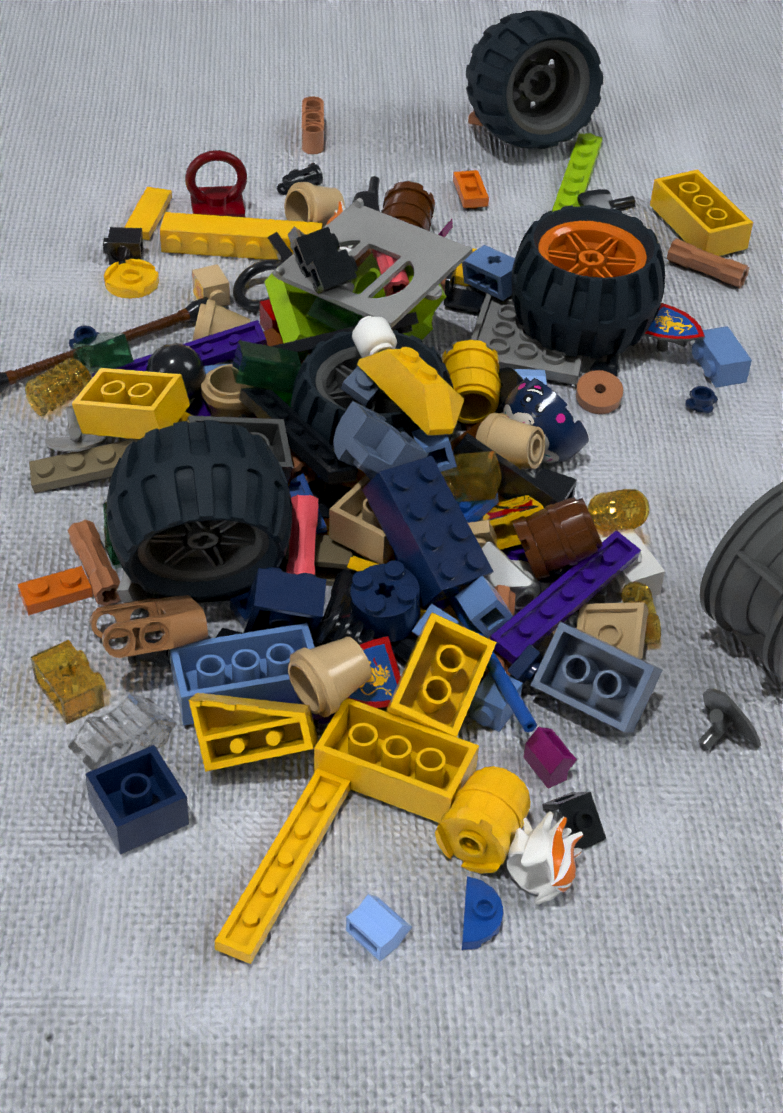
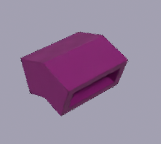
[523,727,577,789]

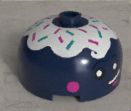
[503,377,589,464]

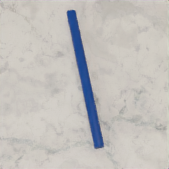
[448,595,537,732]

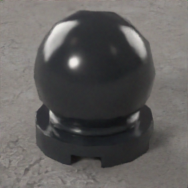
[146,343,206,400]

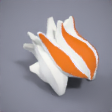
[507,812,583,905]

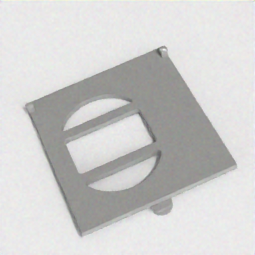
[272,198,472,328]

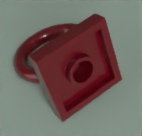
[185,150,247,218]

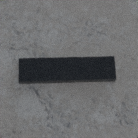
[453,433,565,508]

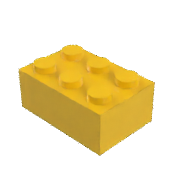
[72,368,190,439]
[386,612,497,737]

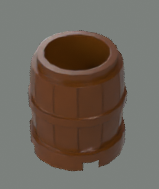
[381,181,435,231]
[512,497,603,581]

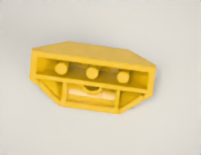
[357,347,464,435]

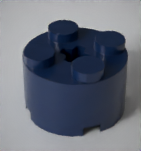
[350,560,420,642]

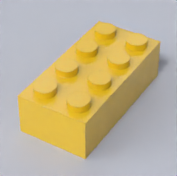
[650,169,753,256]
[314,698,479,823]

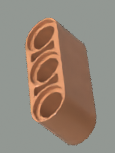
[302,96,324,154]

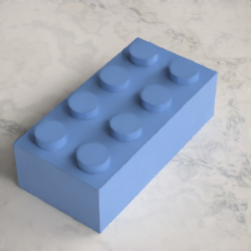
[170,623,315,725]

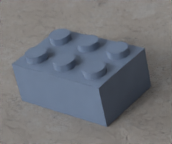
[530,622,663,733]

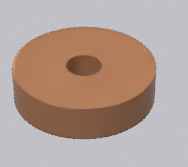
[576,370,623,414]

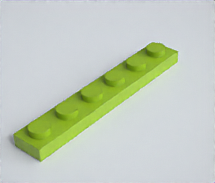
[552,133,603,212]

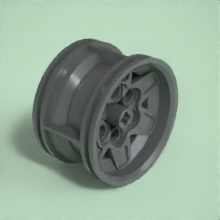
[699,482,783,683]

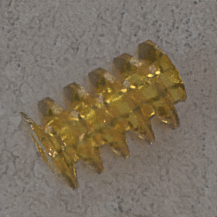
[25,358,92,416]
[588,489,649,531]

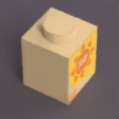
[192,264,230,307]

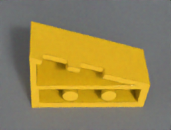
[189,693,318,772]

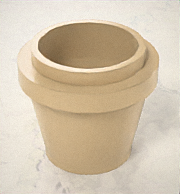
[284,182,345,227]
[192,299,250,341]
[201,364,262,417]
[476,413,545,470]
[288,637,372,717]

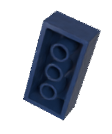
[362,456,494,607]

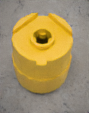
[441,340,501,424]
[435,766,531,874]

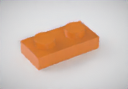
[453,170,489,209]
[17,566,93,615]

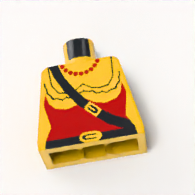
[483,495,544,550]

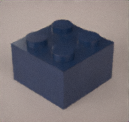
[243,567,327,638]
[85,745,189,855]

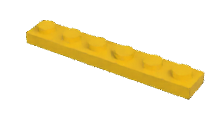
[215,768,351,964]

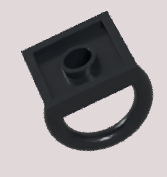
[233,232,293,311]

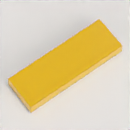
[124,187,172,240]

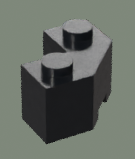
[290,227,358,294]

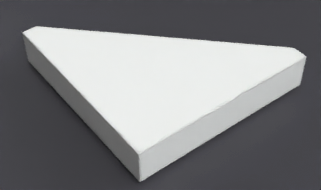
[482,541,535,587]

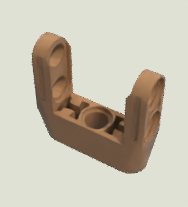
[90,595,208,658]

